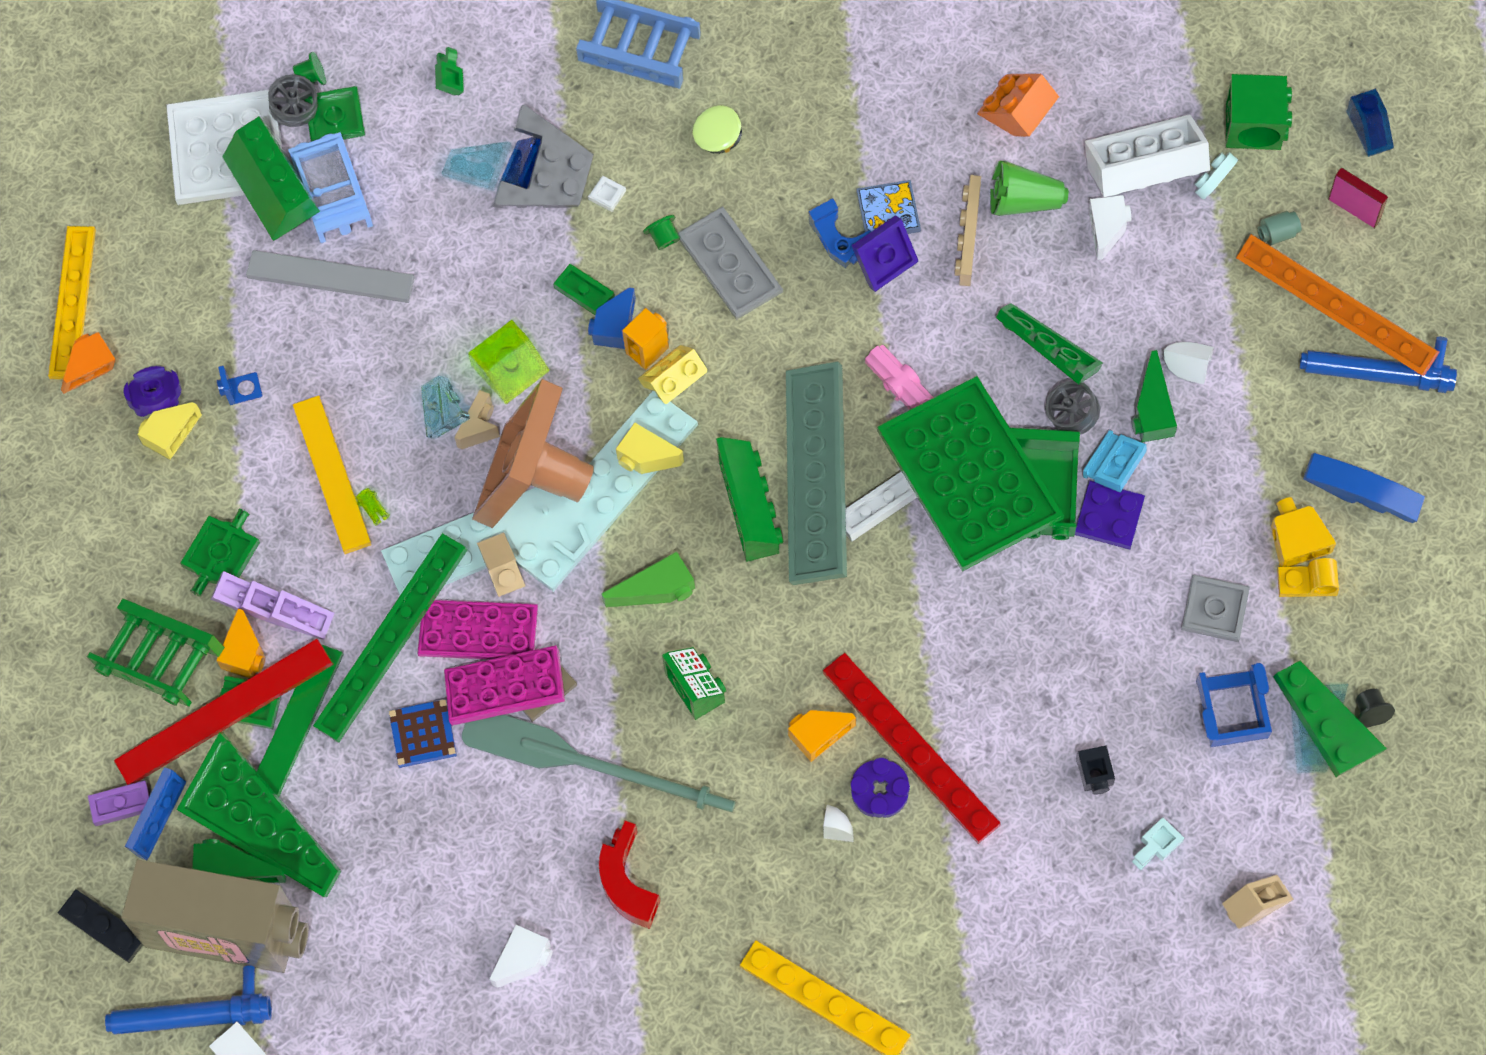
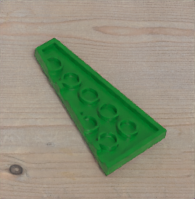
[176,732,341,897]

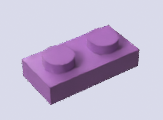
[88,781,150,826]

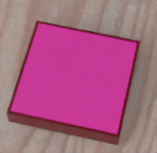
[1328,168,1388,228]

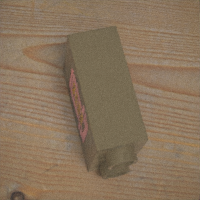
[121,859,309,973]

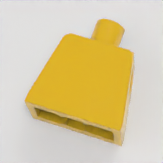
[1271,497,1336,567]

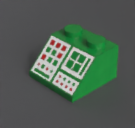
[662,647,727,720]

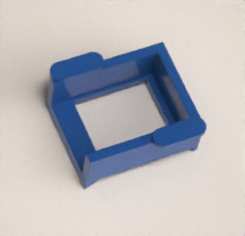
[1196,663,1272,748]

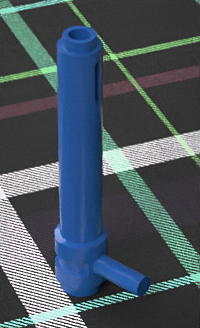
[1300,336,1457,393]
[105,965,272,1035]

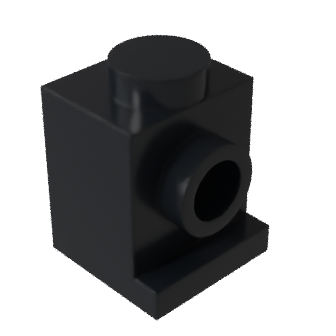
[1076,745,1115,795]

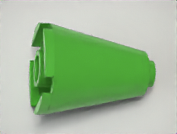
[990,161,1069,216]

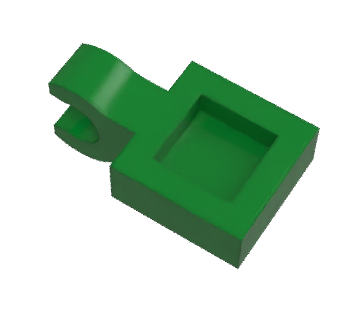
[435,46,464,96]

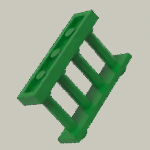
[87,598,225,707]

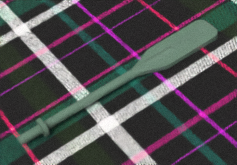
[462,715,736,813]

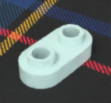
[1194,152,1238,200]

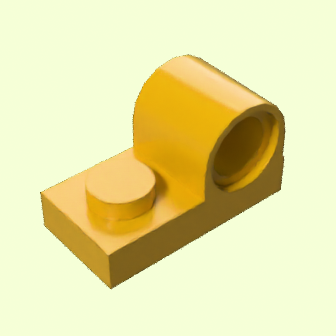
[1277,558,1339,597]

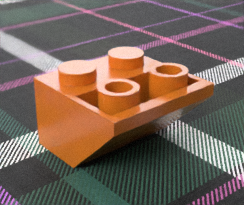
[977,74,1059,137]

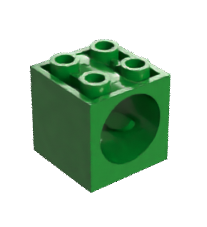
[1226,74,1292,150]

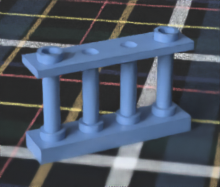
[576,0,701,89]

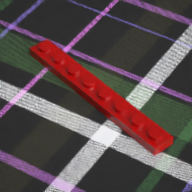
[823,653,1001,844]

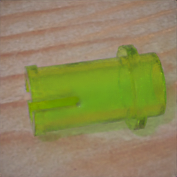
[356,488,390,526]

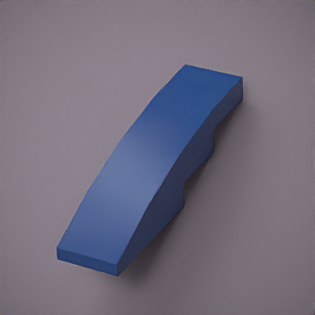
[1303,453,1425,523]

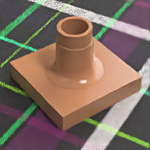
[472,379,594,528]

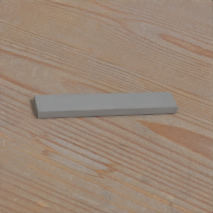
[246,250,415,303]

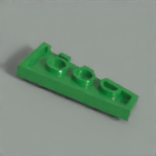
[996,303,1103,385]
[1273,661,1387,778]

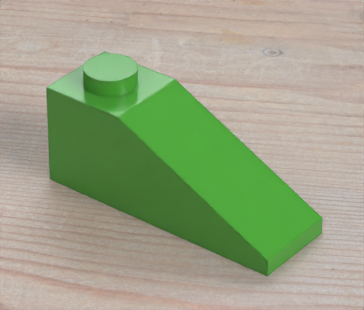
[601,552,695,607]

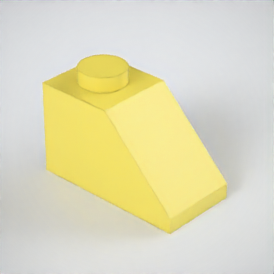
[137,402,202,460]
[616,423,684,474]

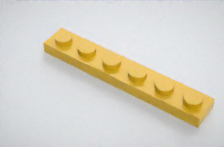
[740,940,911,1055]

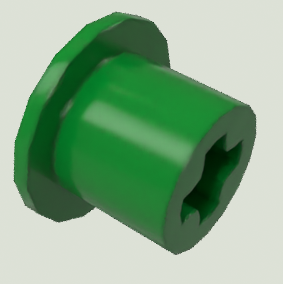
[293,52,327,85]
[643,215,680,250]

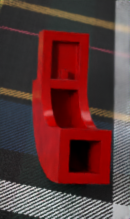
[599,820,661,929]

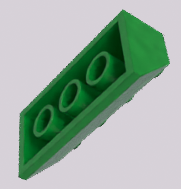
[222,116,320,241]
[716,437,783,562]

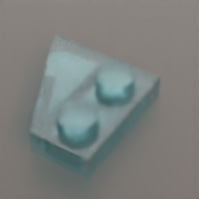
[442,142,512,191]
[421,376,470,439]

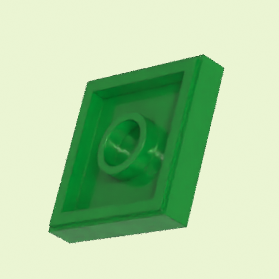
[304,86,366,142]

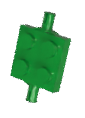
[180,508,260,597]

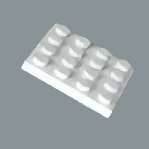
[167,90,282,205]

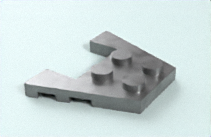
[493,105,594,208]

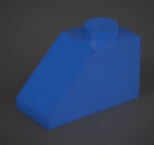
[588,288,636,349]

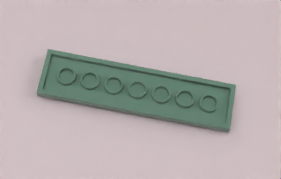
[786,361,847,585]

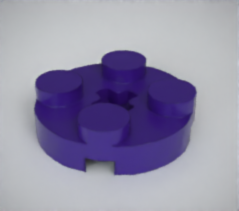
[123,366,182,417]
[851,758,910,818]

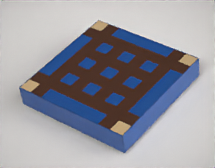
[389,699,457,768]

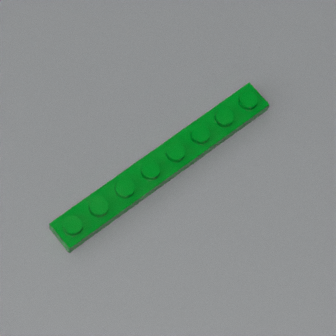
[313,533,468,743]

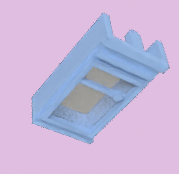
[288,132,373,243]

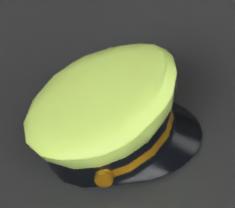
[693,105,742,154]

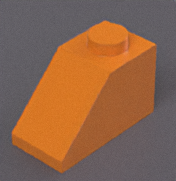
[61,332,116,394]

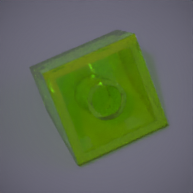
[468,320,550,404]

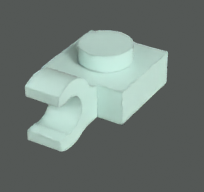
[1132,818,1184,871]

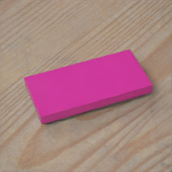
[417,600,538,659]
[444,645,565,726]

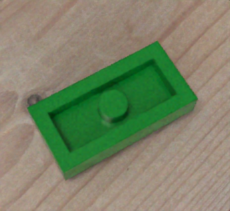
[553,264,615,315]

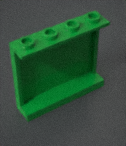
[1010,428,1080,540]

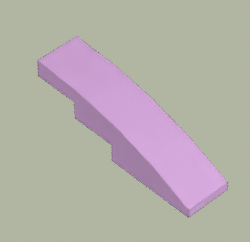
[211,571,334,640]

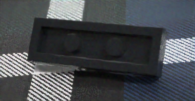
[57,889,143,964]

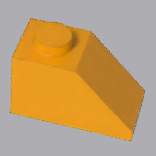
[216,609,265,678]
[788,710,856,762]

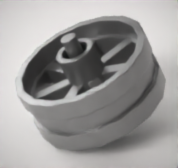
[268,74,317,127]
[1045,381,1101,435]

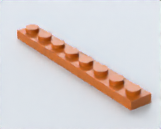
[1236,234,1439,376]

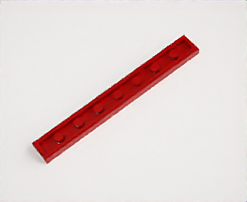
[114,639,333,785]

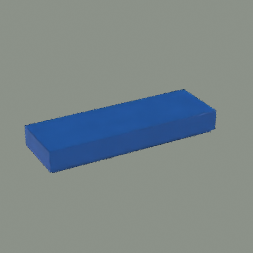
[124,767,186,860]

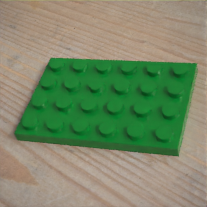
[877,376,1064,572]

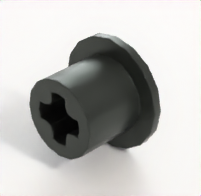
[1355,689,1395,728]

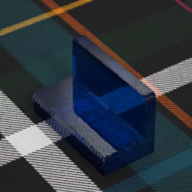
[498,137,541,189]

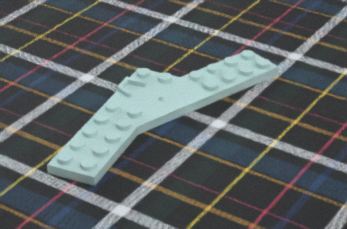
[381,391,698,595]

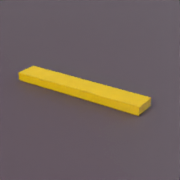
[48,226,96,379]
[292,395,372,554]

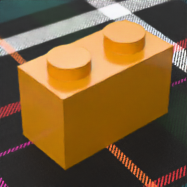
[622,308,669,370]

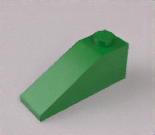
[1132,350,1177,443]
[192,839,286,883]

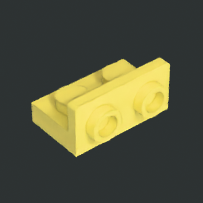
[638,345,707,404]

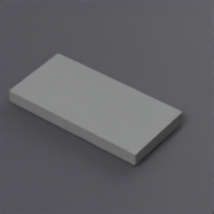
[678,207,783,320]

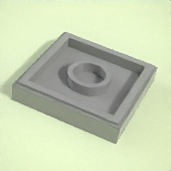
[1181,575,1250,642]

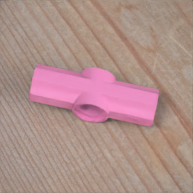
[865,345,934,410]

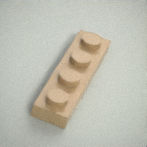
[955,175,981,286]

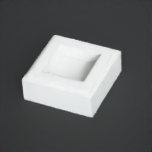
[588,175,626,212]

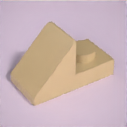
[454,390,500,449]
[477,532,525,597]

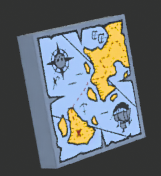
[856,180,921,234]

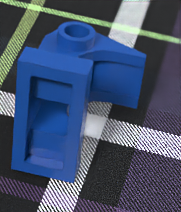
[809,198,871,268]

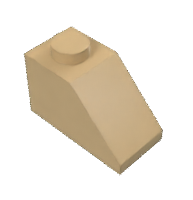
[1222,875,1294,929]

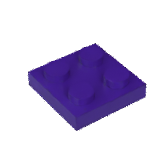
[852,215,919,292]
[1075,481,1145,550]

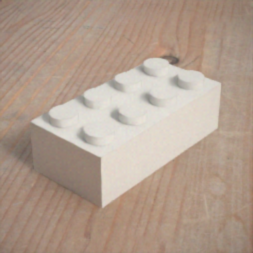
[1085,114,1210,197]

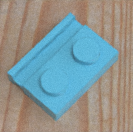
[1083,430,1147,492]

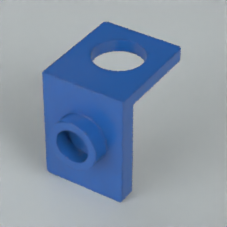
[217,365,263,405]

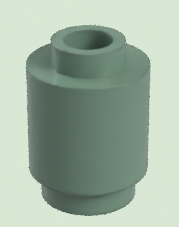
[1257,211,1302,246]

